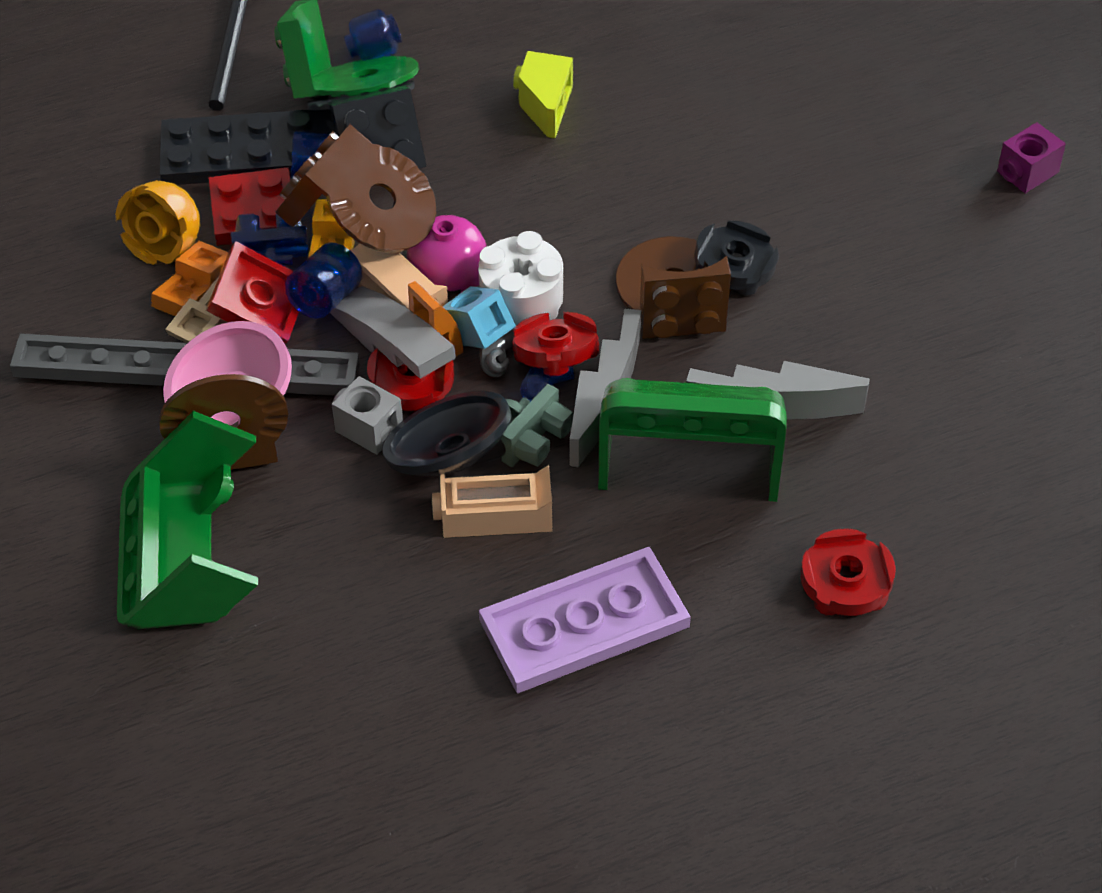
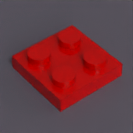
[209,167,298,246]
[206,242,310,345]

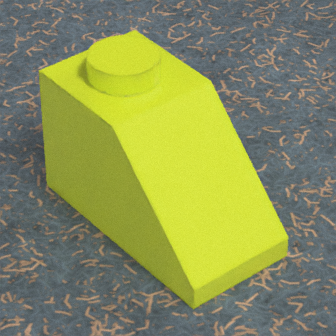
[513,51,573,138]

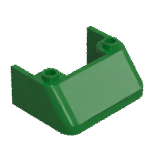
[598,378,787,502]
[117,411,258,629]

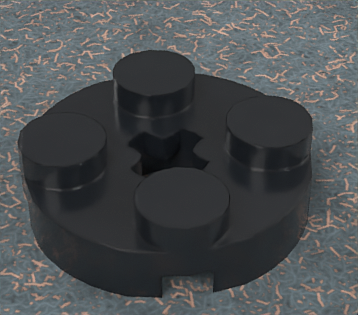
[694,221,779,295]

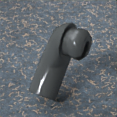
[479,327,515,377]

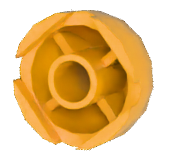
[115,180,200,265]

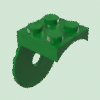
[274,0,419,99]

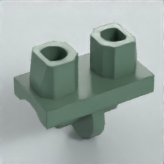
[501,384,574,467]

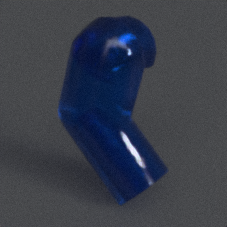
[520,366,574,402]

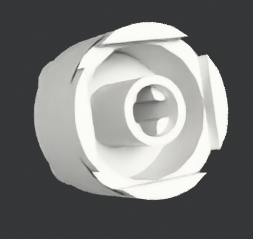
[479,231,563,326]

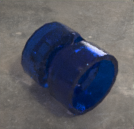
[285,242,363,319]

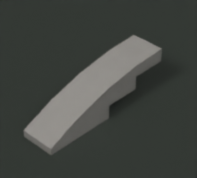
[327,286,456,379]
[570,309,641,467]
[686,361,870,419]

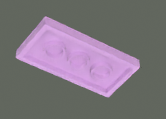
[479,546,691,694]

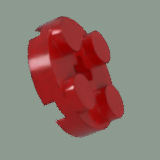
[513,312,599,376]
[367,348,454,411]
[801,529,896,616]

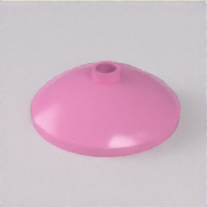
[163,321,292,425]

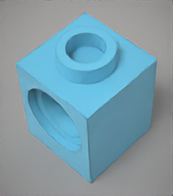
[443,286,516,349]

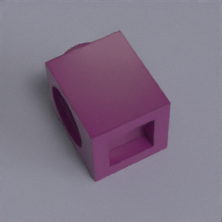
[997,122,1066,194]

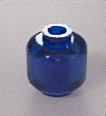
[344,9,403,60]

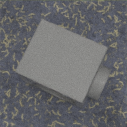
[332,376,403,455]

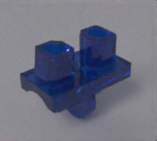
[231,214,308,266]

